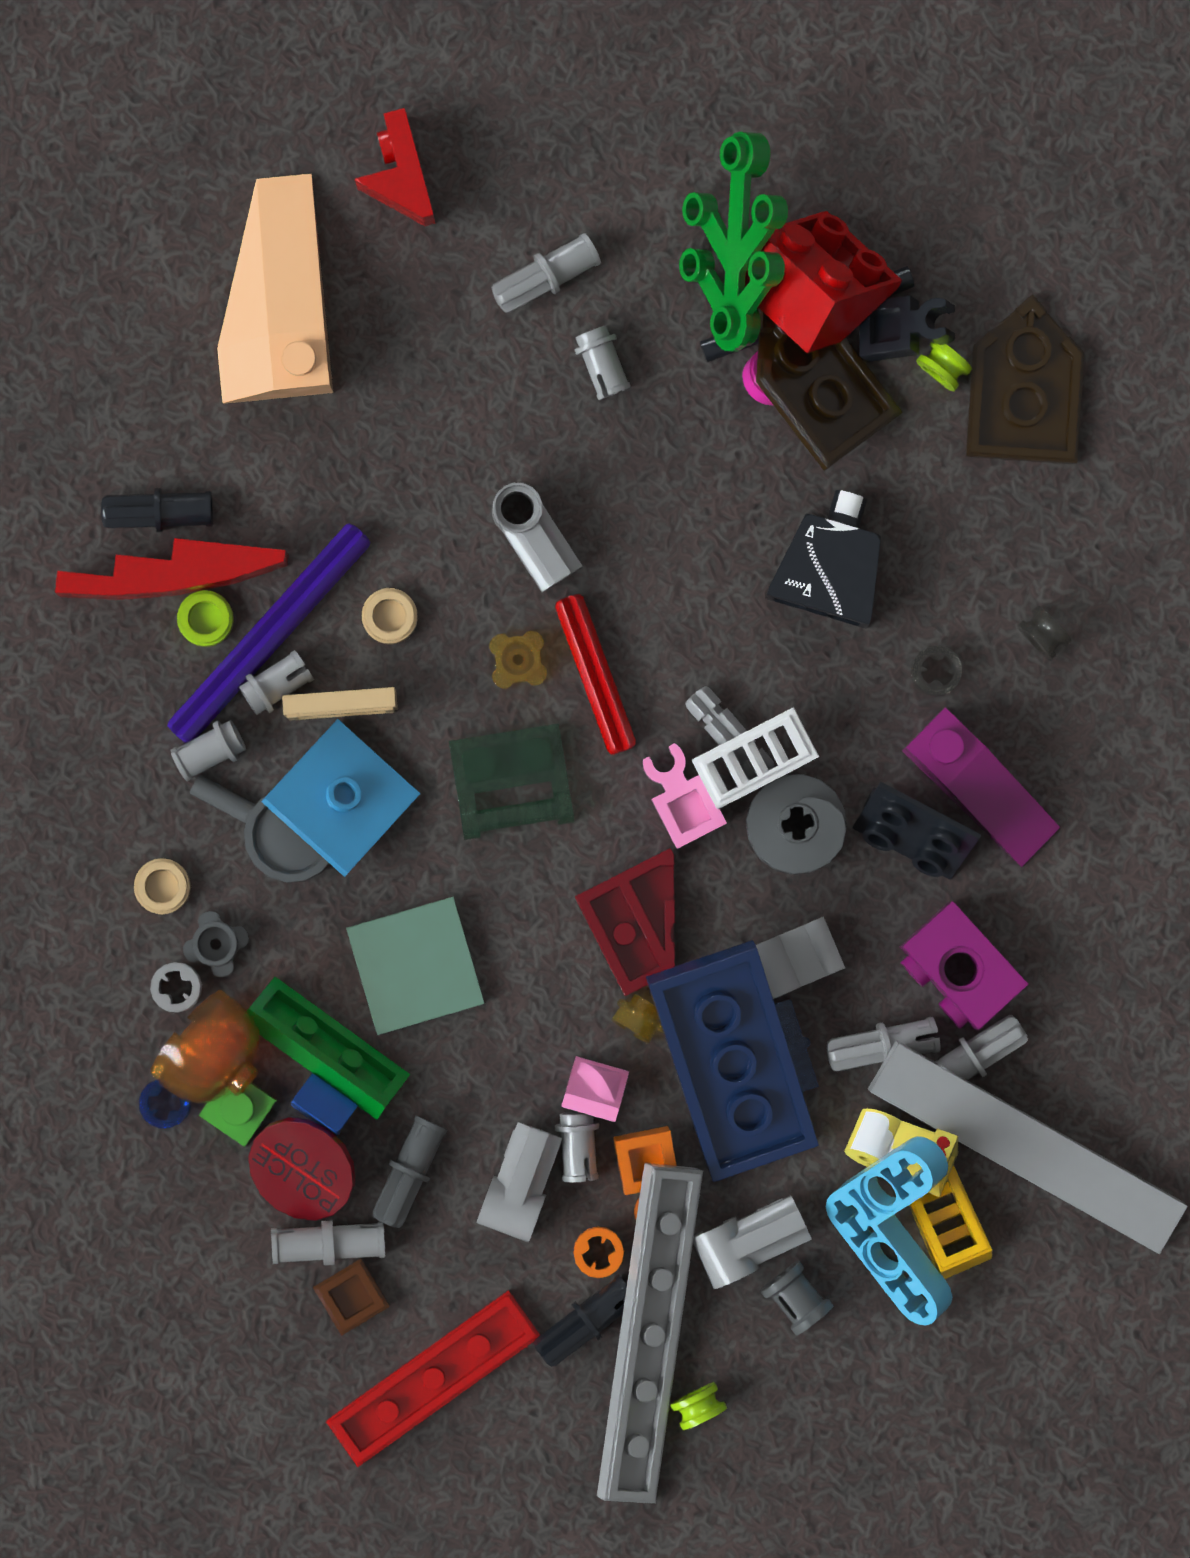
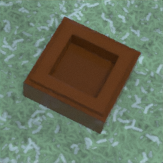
[313,1258,390,1336]

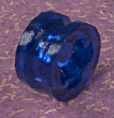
[139,1078,191,1129]

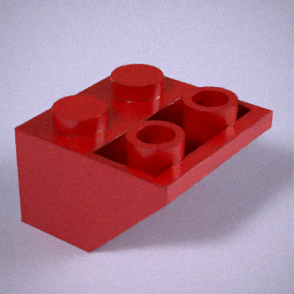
[745,211,902,353]

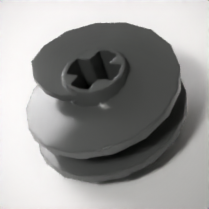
[746,774,847,875]

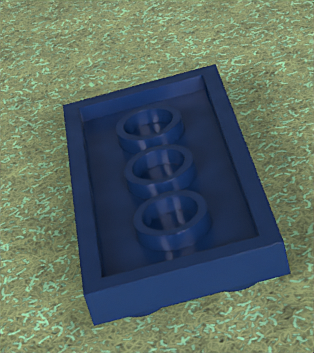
[646,940,819,1182]

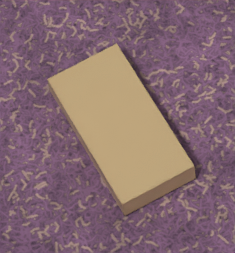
[282,687,398,721]

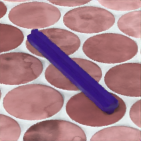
[167,523,370,743]

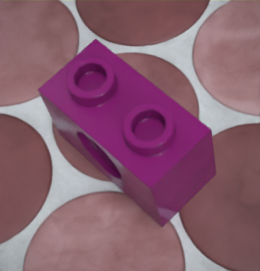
[899,901,1029,1030]

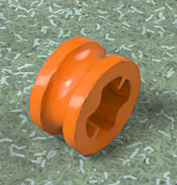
[573,1226,624,1278]

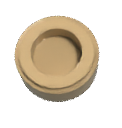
[362,588,418,644]
[134,858,191,914]

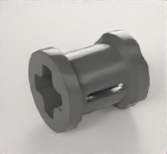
[760,1260,834,1336]

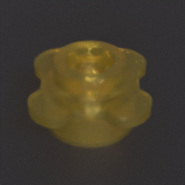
[489,631,547,689]

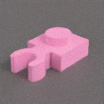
[643,743,727,849]

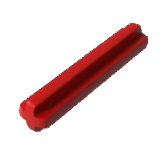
[555,594,636,754]

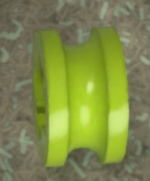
[916,342,972,392]
[670,1382,727,1430]

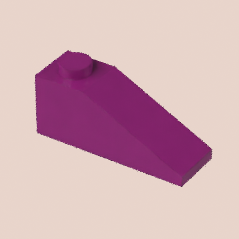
[902,707,1060,867]

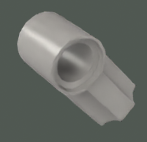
[492,483,583,593]
[476,1122,563,1243]
[693,1195,812,1289]

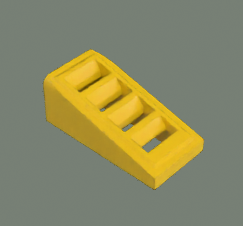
[909,1165,993,1279]

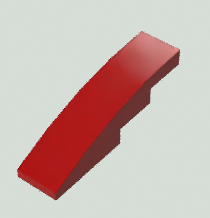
[55,538,289,600]

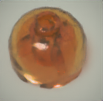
[151,990,259,1103]

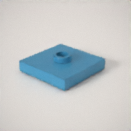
[262,719,420,877]

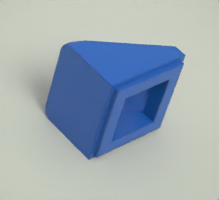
[291,1073,358,1136]

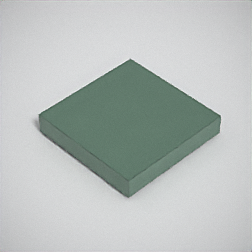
[346,897,485,1035]

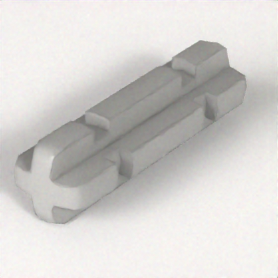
[686,686,775,780]

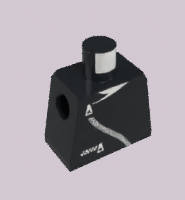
[765,490,881,629]

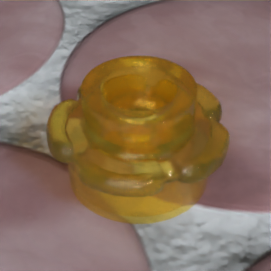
[611,994,663,1044]

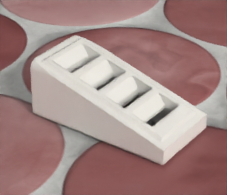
[692,707,819,810]

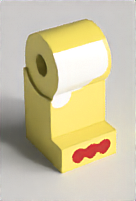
[844,1108,959,1197]

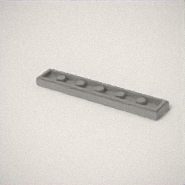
[868,1040,1188,1254]
[597,1163,703,1503]

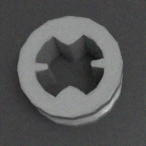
[150,962,202,1013]

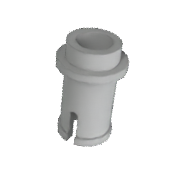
[574,325,631,400]
[239,650,314,715]
[170,720,246,781]
[555,1111,600,1182]

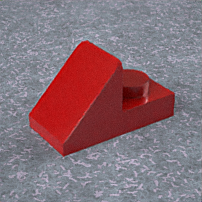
[355,108,435,226]

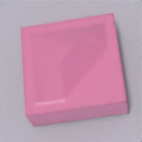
[561,1056,629,1122]

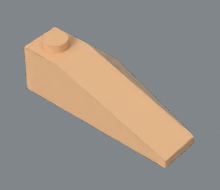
[217,173,333,404]

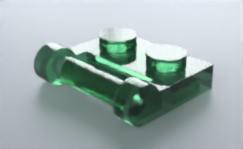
[449,723,575,840]

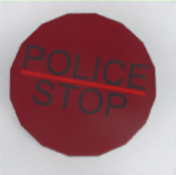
[248,1117,356,1221]

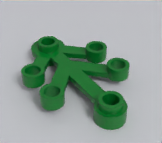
[679,132,788,352]

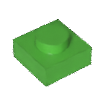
[199,1069,277,1147]

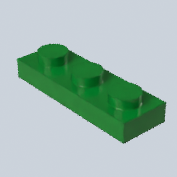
[241,977,410,1120]

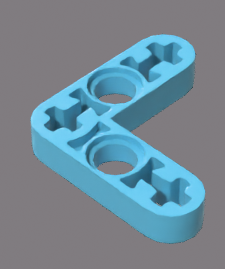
[826,1136,953,1326]

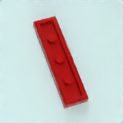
[325,1290,541,1467]

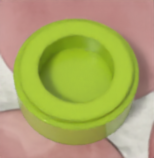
[177,590,234,647]

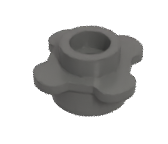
[183,911,249,977]

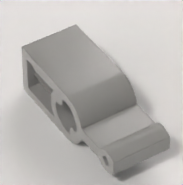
[756,916,845,999]

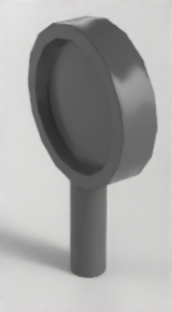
[190,774,329,883]

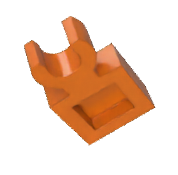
[613,1126,677,1219]

